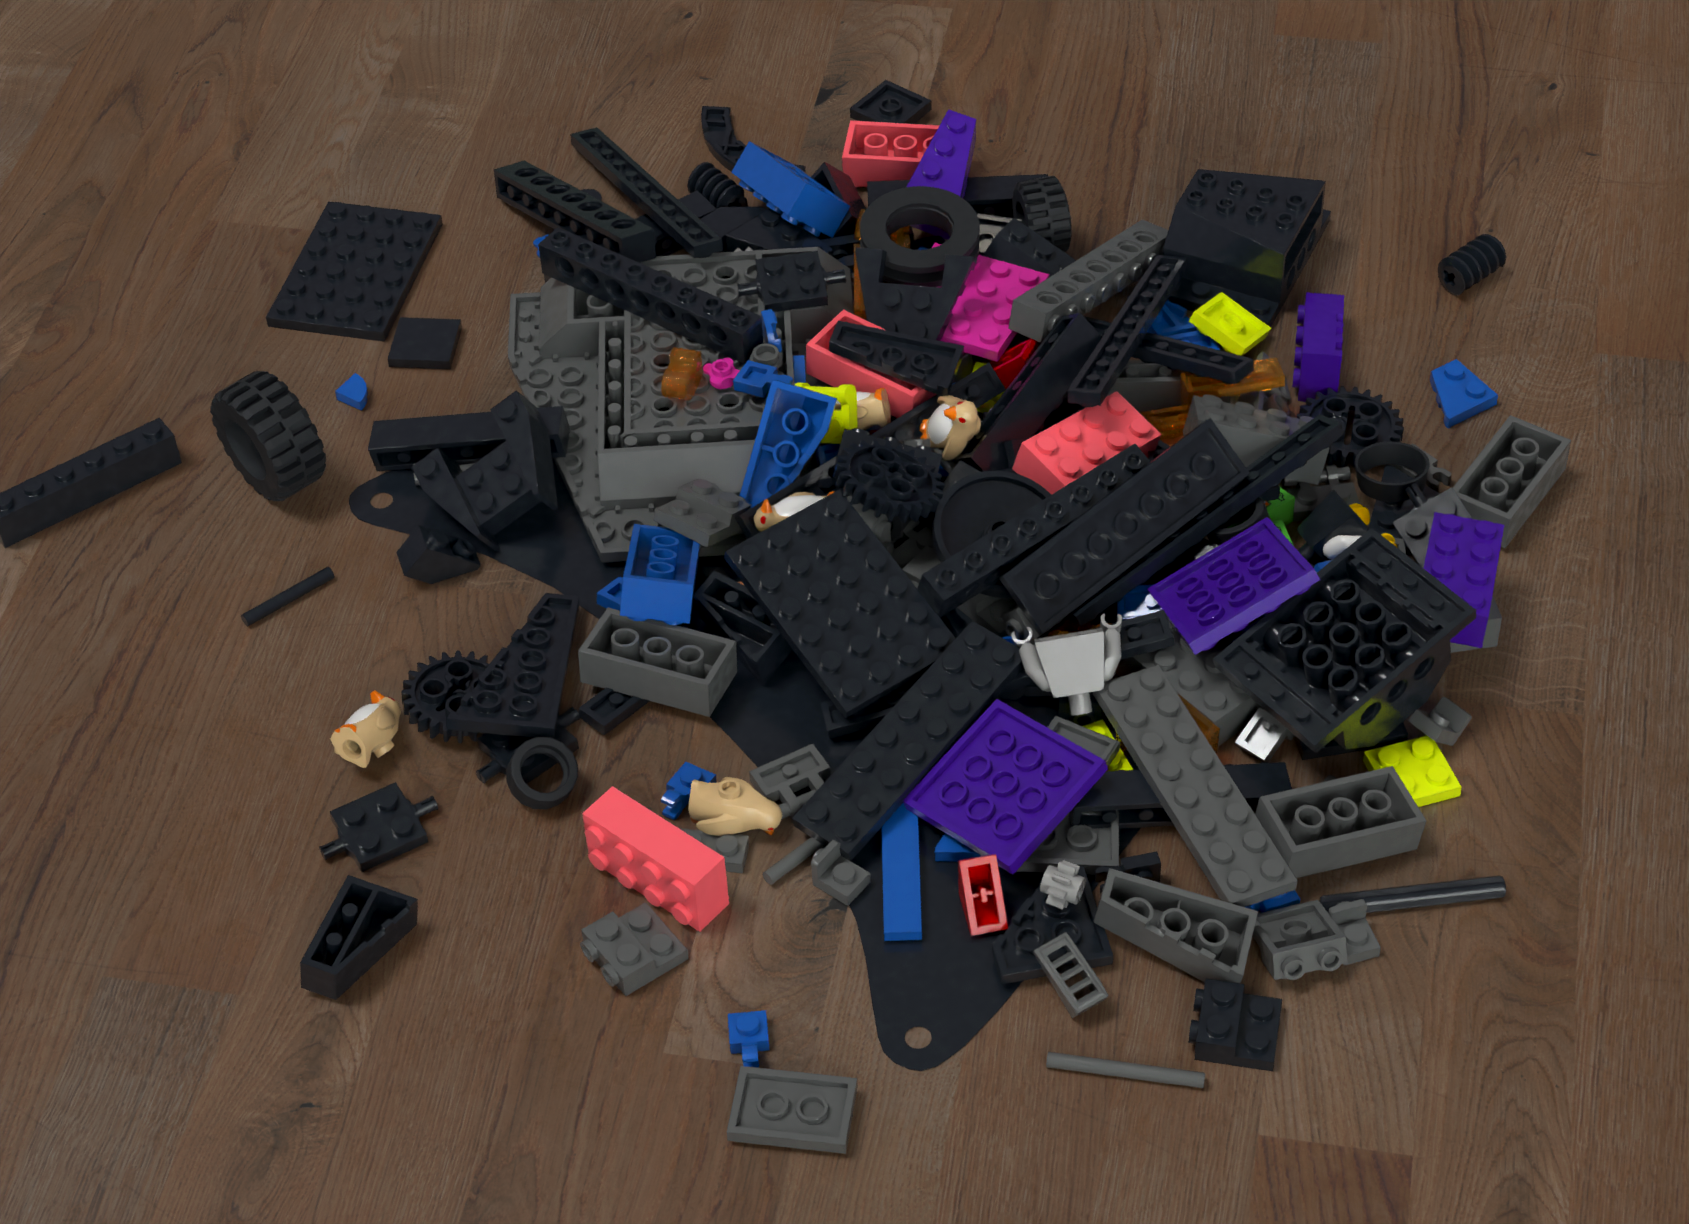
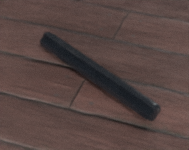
[1319,875,1506,913]

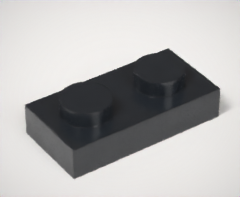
[579,687,650,735]

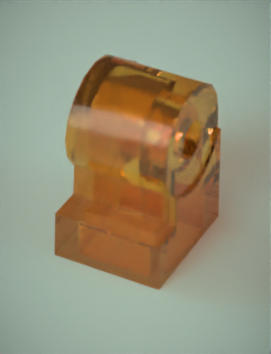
[661,347,703,401]

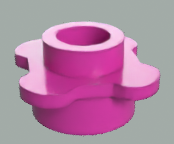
[703,358,740,389]

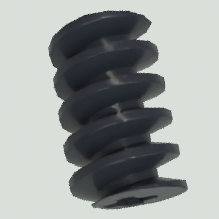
[687,162,748,209]
[1437,234,1507,296]

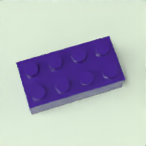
[1424,512,1504,648]

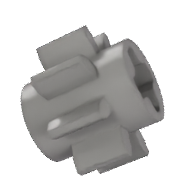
[1040,860,1086,909]

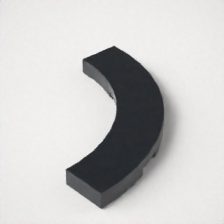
[701,106,806,173]

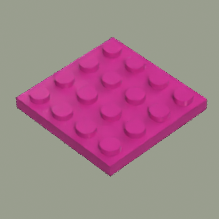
[932,243,1049,362]

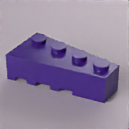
[906,109,976,240]
[1292,292,1344,402]

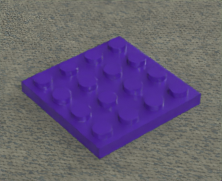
[1147,517,1320,655]
[903,699,1108,875]

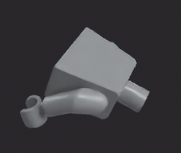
[1012,614,1122,715]

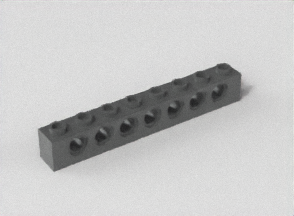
[1008,220,1168,342]

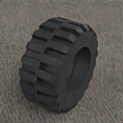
[210,371,326,501]

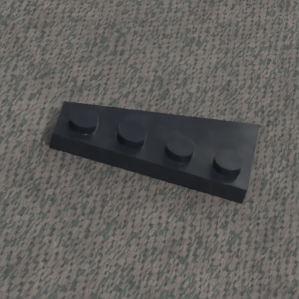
[829,321,964,396]

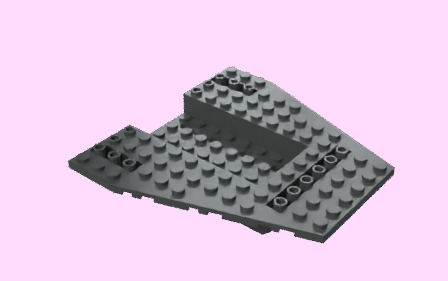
[508,247,867,563]

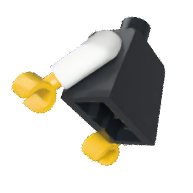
[1297,490,1398,564]

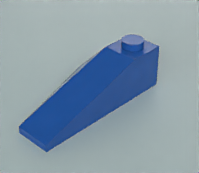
[740,380,837,508]

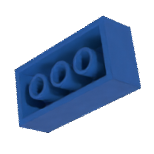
[731,141,851,238]
[620,524,700,625]

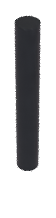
[241,566,335,627]

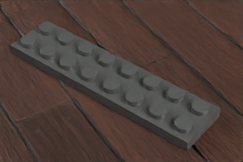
[1093,665,1298,907]

